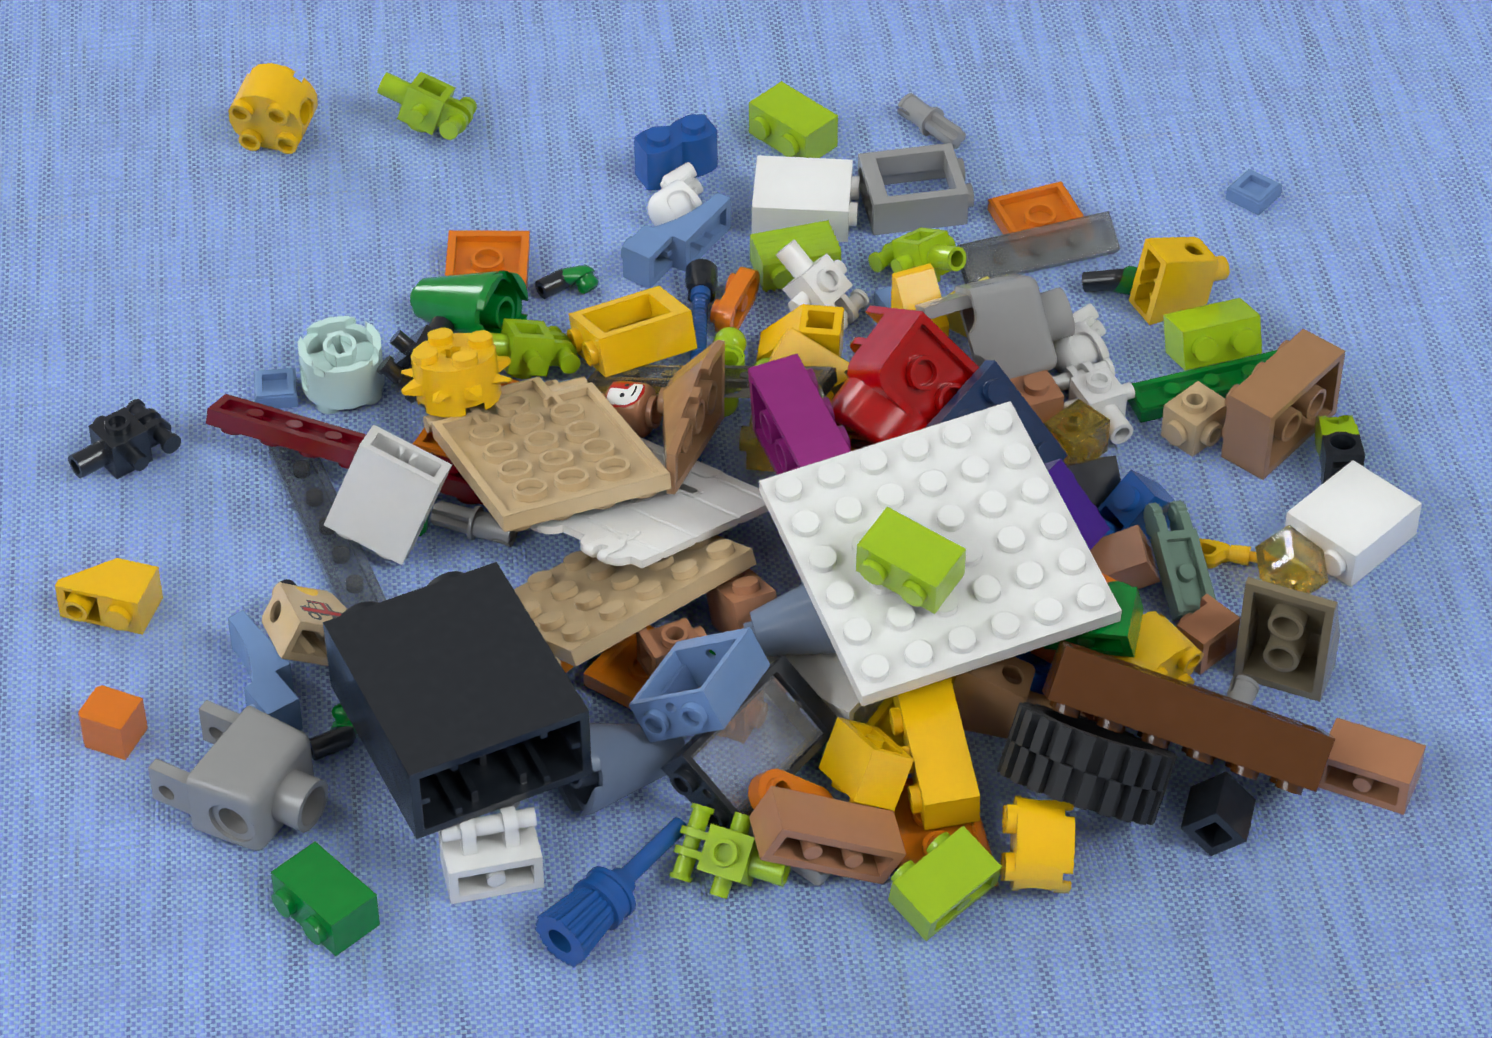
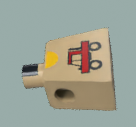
[262,579,347,666]

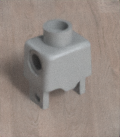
[915,273,1075,379]
[148,700,328,851]

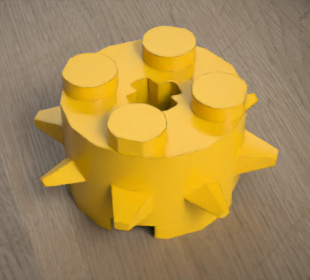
[401,328,512,418]

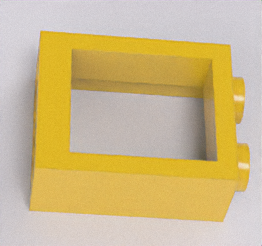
[567,286,698,377]

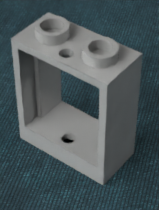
[858,143,974,235]

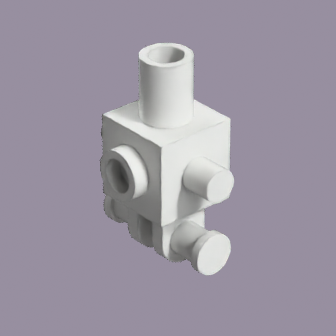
[776,239,870,330]
[1051,357,1135,444]

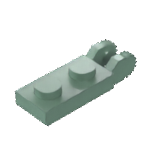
[1143,500,1216,621]

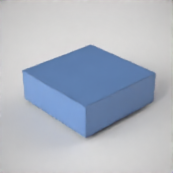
[1226,169,1282,215]
[253,368,298,409]

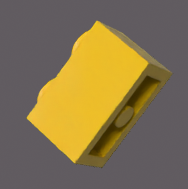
[818,717,914,811]

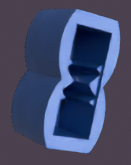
[634,114,718,191]

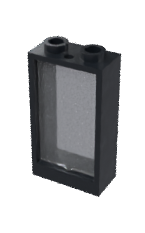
[661,655,837,829]

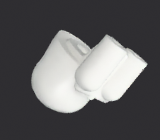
[647,162,703,226]
[1053,303,1109,374]

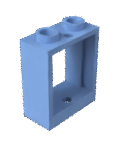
[629,627,770,743]

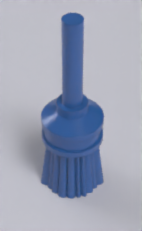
[535,817,687,968]

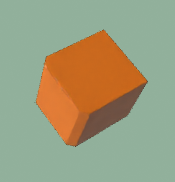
[78,685,148,760]

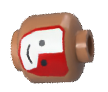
[602,380,663,438]

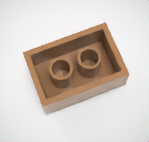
[1221,329,1346,480]

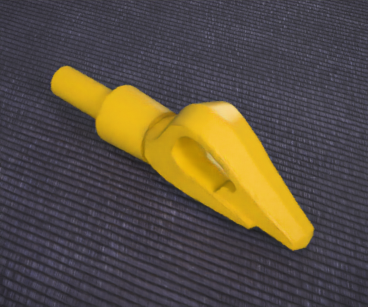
[1199,538,1279,569]

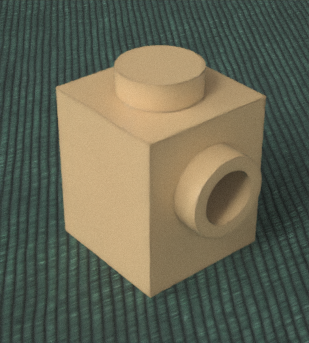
[1161,381,1227,457]

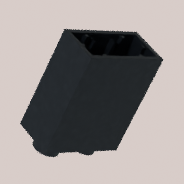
[323,562,592,839]

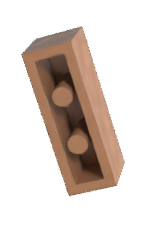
[749,786,906,884]

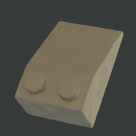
[1233,577,1340,702]

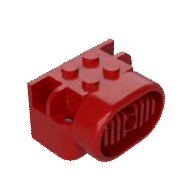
[830,305,979,449]

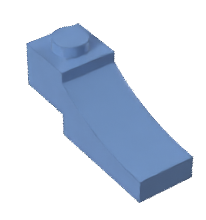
[621,192,731,289]
[228,610,303,730]

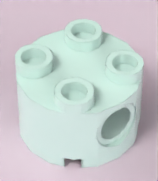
[297,316,385,414]

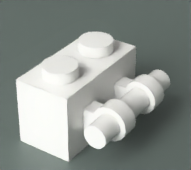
[438,806,544,904]

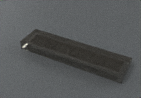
[957,211,1120,284]

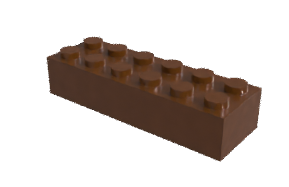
[1042,640,1335,795]

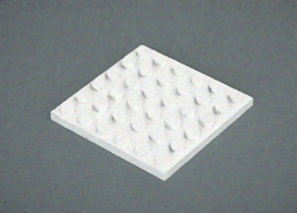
[759,401,1122,707]

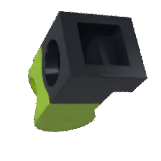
[1315,415,1365,485]

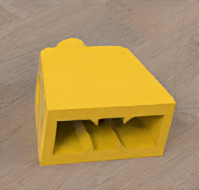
[1128,237,1230,325]

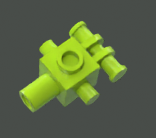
[377,72,477,140]
[868,227,966,282]
[491,318,581,379]
[669,802,791,899]

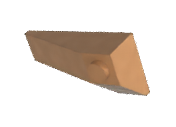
[657,340,725,495]

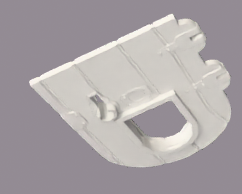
[530,438,769,568]

